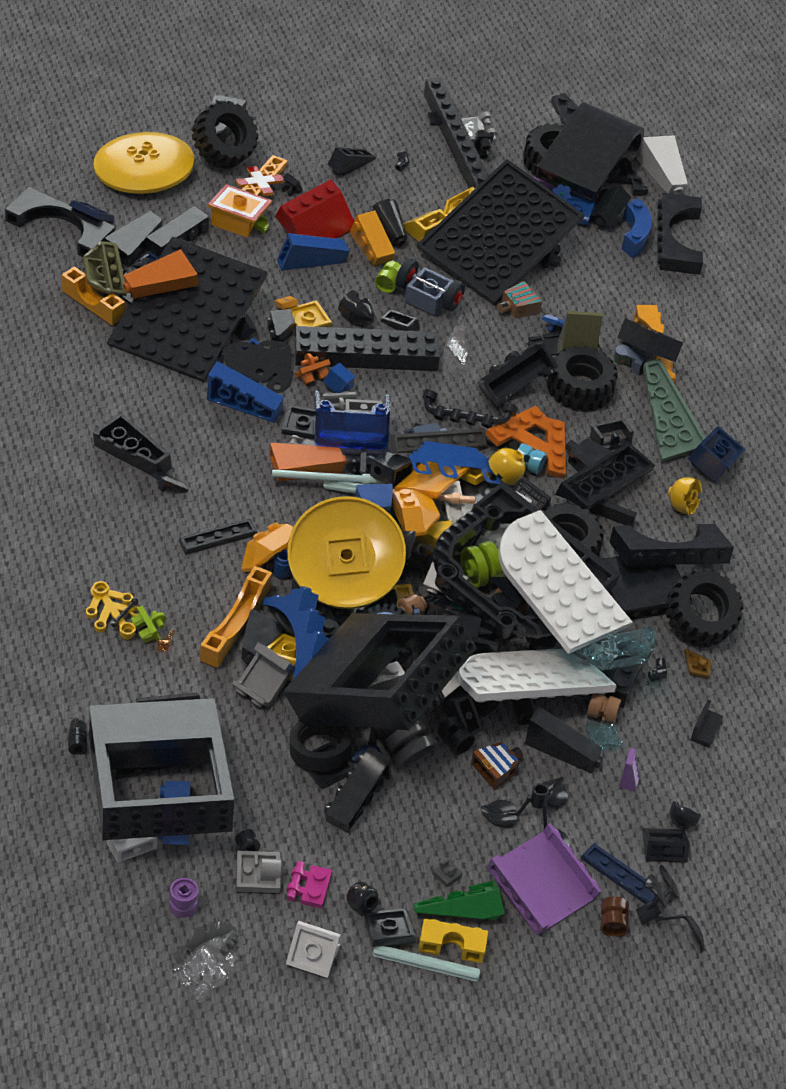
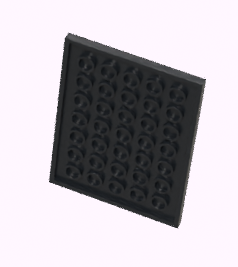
[417,159,584,305]
[107,236,268,382]

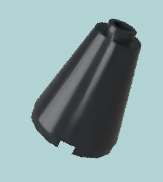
[368,199,407,247]

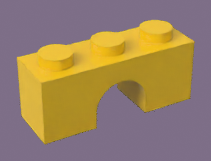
[418,919,488,964]

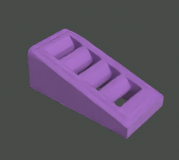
[619,748,639,791]

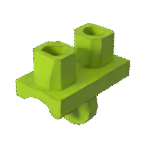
[131,605,167,644]

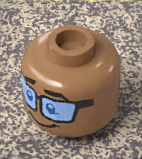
[398,593,427,615]

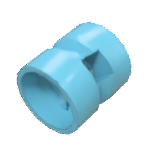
[518,443,547,475]

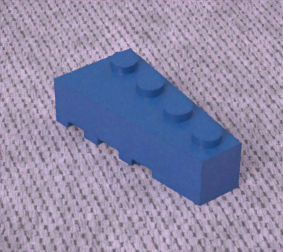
[207,361,284,423]

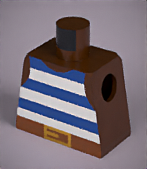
[471,742,523,790]

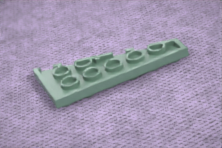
[643,359,705,462]

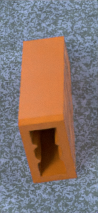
[123,249,199,298]
[269,443,346,482]

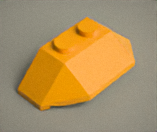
[392,489,440,536]
[241,522,294,572]

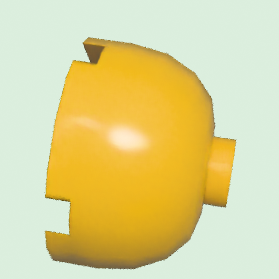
[488,448,526,485]
[668,477,702,515]

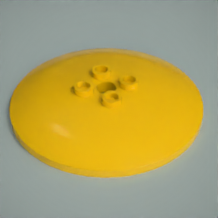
[93,132,195,194]
[287,496,406,609]

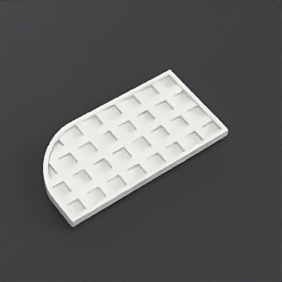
[499,510,632,654]
[458,649,616,702]

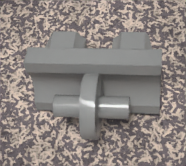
[323,391,356,414]

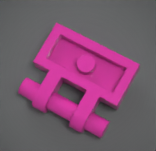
[286,861,332,909]

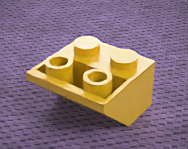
[404,209,447,242]

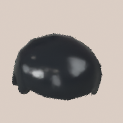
[669,801,701,828]

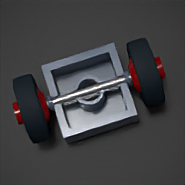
[396,258,465,316]

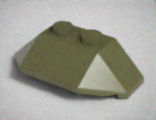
[83,241,127,296]

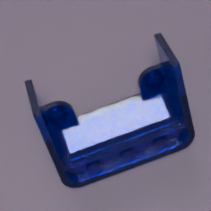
[313,390,390,450]

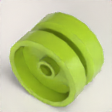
[460,541,502,588]

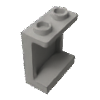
[232,642,295,707]

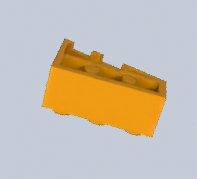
[350,211,395,266]

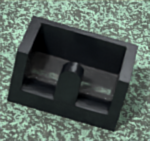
[590,418,634,451]

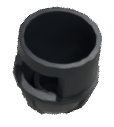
[338,290,375,325]

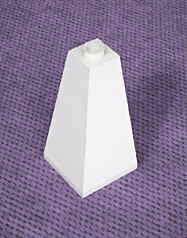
[636,136,688,195]

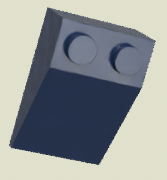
[688,426,745,482]

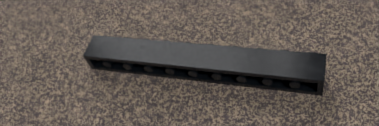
[424,77,489,188]

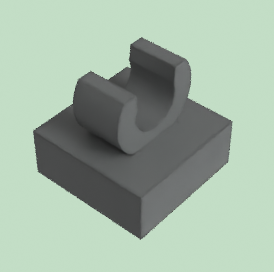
[432,859,463,888]

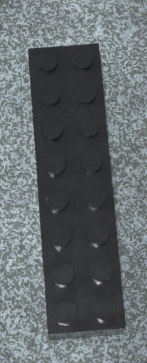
[295,326,440,371]

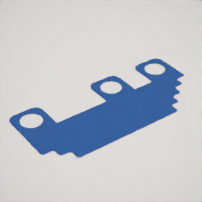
[409,441,501,484]

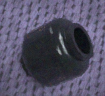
[347,882,379,913]

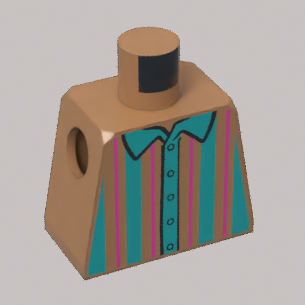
[498,281,542,318]

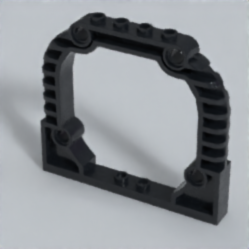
[433,482,620,639]

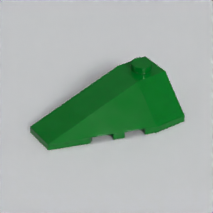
[413,880,504,920]

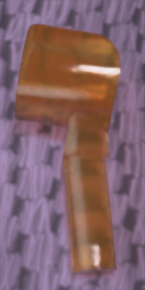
[157,630,175,651]

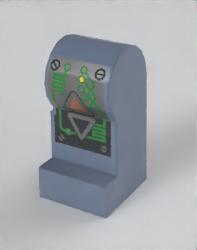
[614,345,648,376]

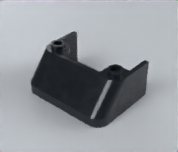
[477,342,559,407]

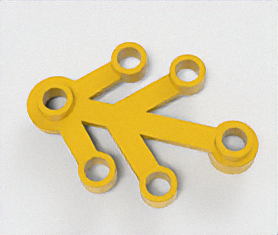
[86,581,140,640]

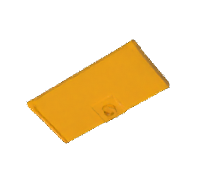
[395,461,471,498]

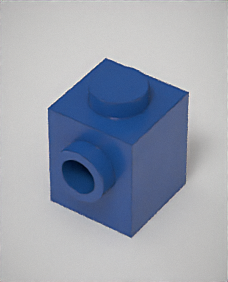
[323,363,356,393]

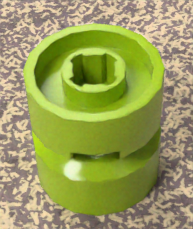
[375,261,401,293]

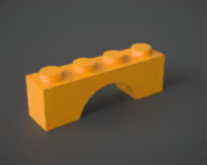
[62,267,125,325]

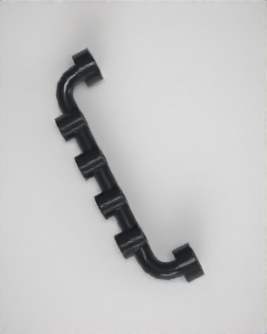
[422,389,518,429]

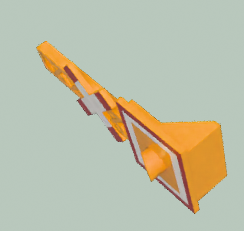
[208,155,288,238]

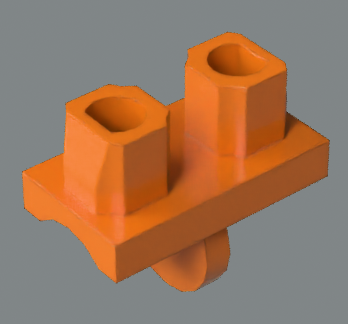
[295,353,330,385]

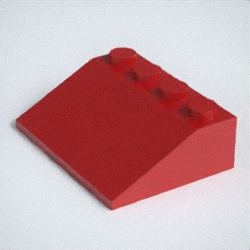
[275,179,354,239]

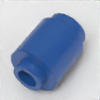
[273,550,292,578]

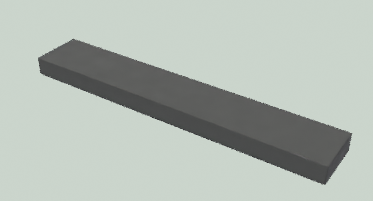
[389,428,487,454]

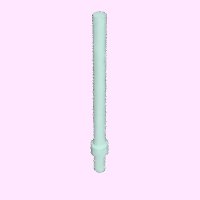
[272,470,385,485]

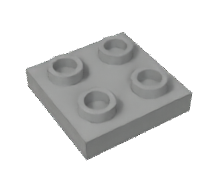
[236,851,281,893]

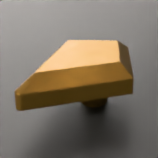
[684,648,712,678]

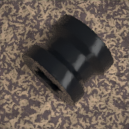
[235,829,261,851]

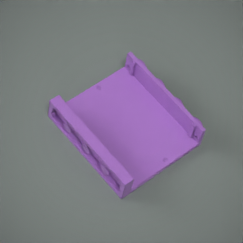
[486,823,601,936]

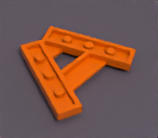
[485,405,566,478]

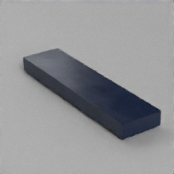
[581,843,657,904]

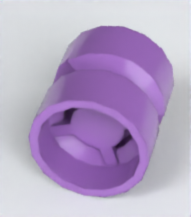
[169,878,198,918]

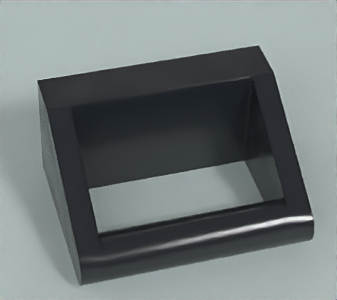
[642,828,690,862]

